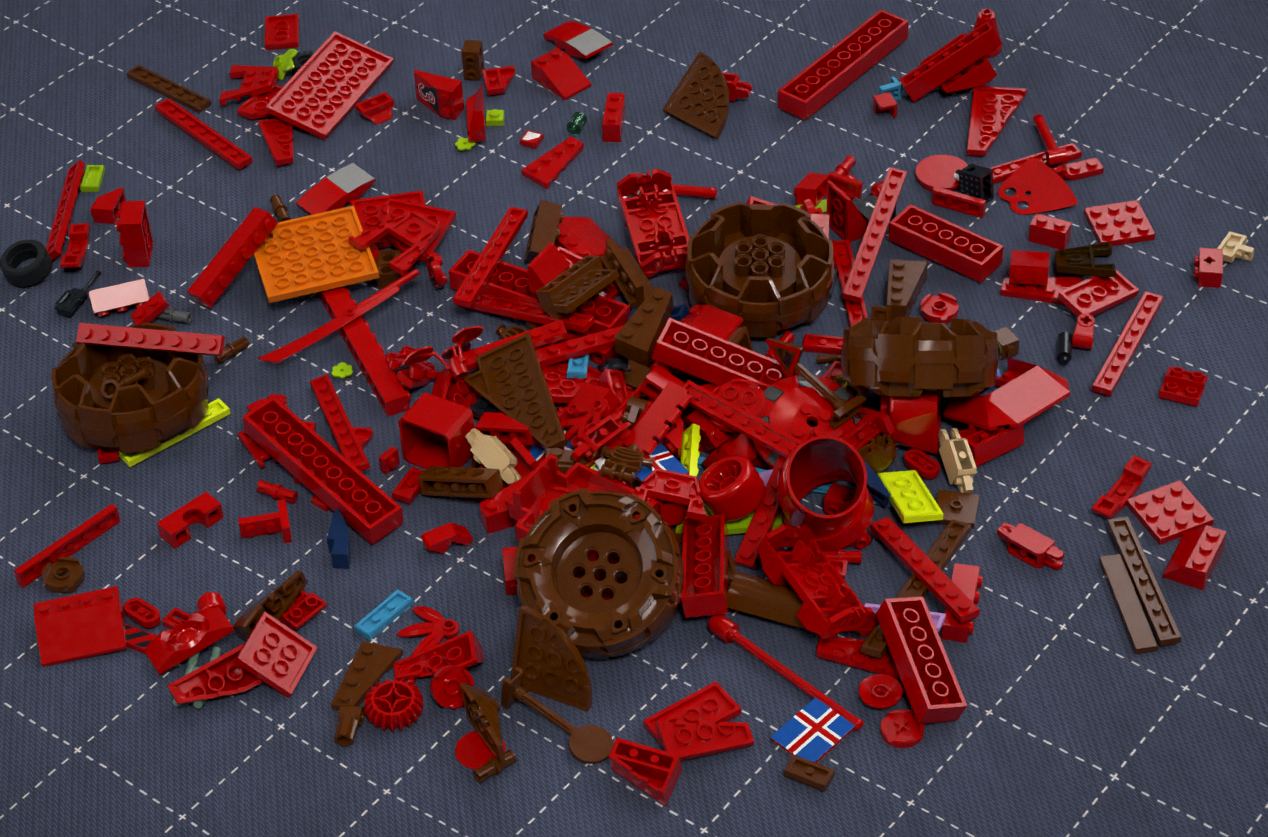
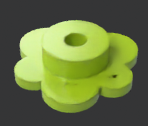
[455,137,476,151]
[332,362,353,379]

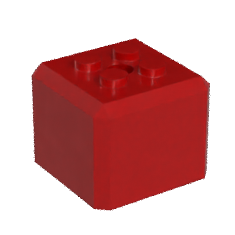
[398,393,474,469]

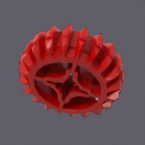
[364,677,424,732]

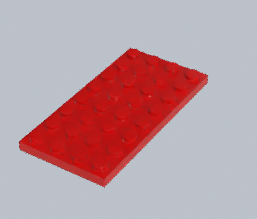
[265,31,394,140]

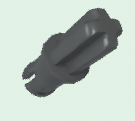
[156,308,192,324]

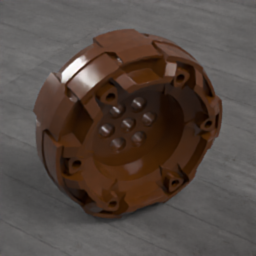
[686,201,834,338]
[841,317,998,397]
[51,323,209,453]
[514,488,684,661]

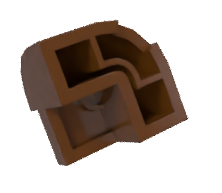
[857,433,896,474]

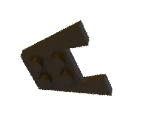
[1055,241,1116,278]

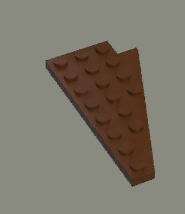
[463,333,568,450]

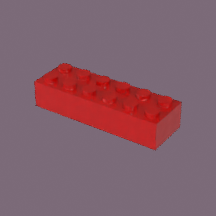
[889,204,1004,283]
[681,514,729,618]
[876,596,967,724]

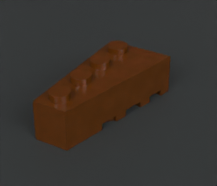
[887,259,928,321]

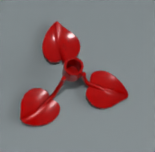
[402,326,484,380]

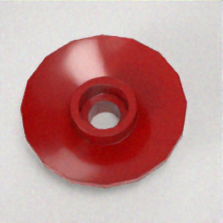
[859,674,903,709]

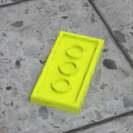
[877,470,943,523]

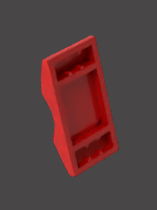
[144,607,235,675]

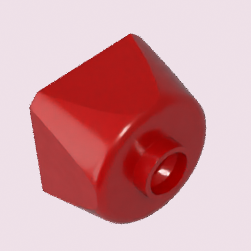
[881,389,941,455]

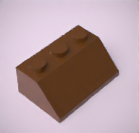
[523,200,564,264]

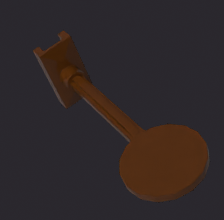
[501,666,613,764]

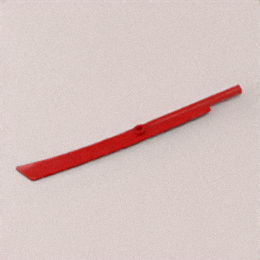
[258,269,420,363]

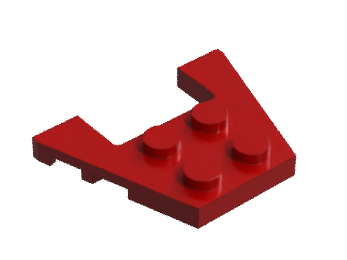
[219,65,279,106]
[628,468,706,522]

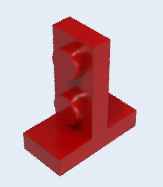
[838,407,896,450]
[238,499,292,543]

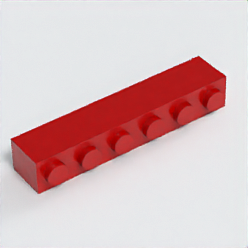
[899,21,1003,102]
[187,207,278,308]

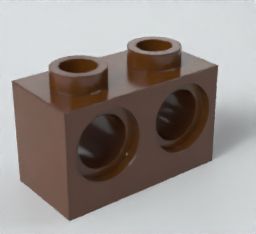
[461,40,485,81]
[374,250,402,289]

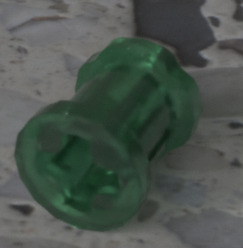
[566,112,587,135]

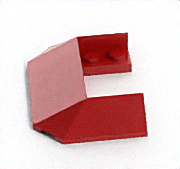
[943,357,1070,431]

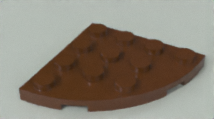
[663,51,730,139]
[511,605,592,712]

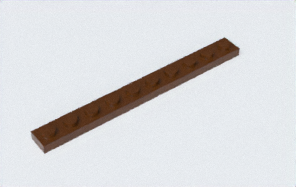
[861,519,971,659]

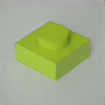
[486,109,505,126]

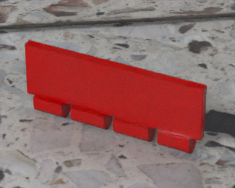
[623,381,693,455]

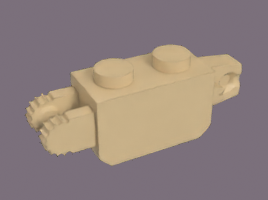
[465,428,522,484]
[938,428,977,493]

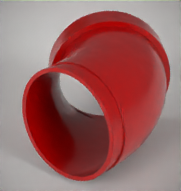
[777,435,874,551]

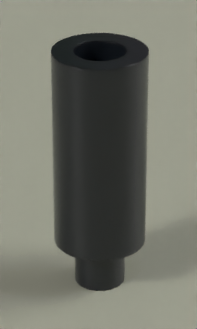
[1057,332,1072,365]

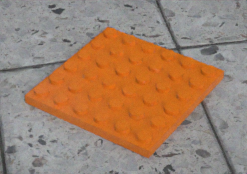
[253,206,380,303]

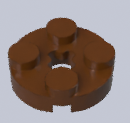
[41,557,85,594]

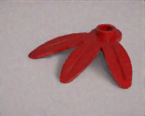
[397,606,460,656]

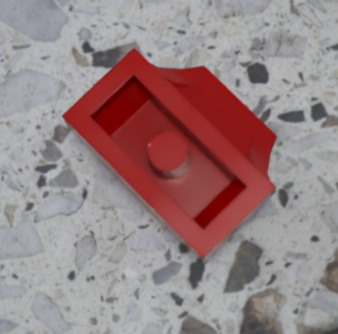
[355,92,394,125]

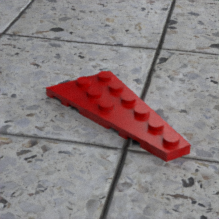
[967,86,1027,156]

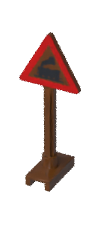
[766,338,867,430]

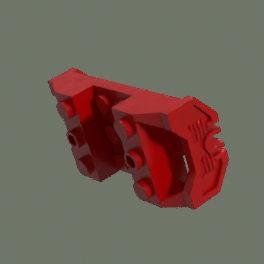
[617,169,689,278]
[757,524,879,639]

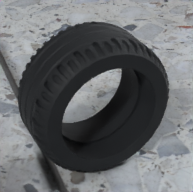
[0,239,52,287]

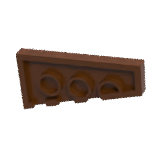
[331,641,403,711]

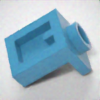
[879,77,903,101]

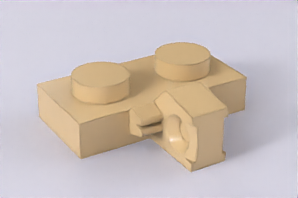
[1217,231,1254,263]

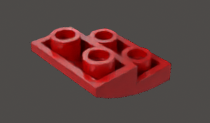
[1159,367,1208,407]
[279,590,327,630]

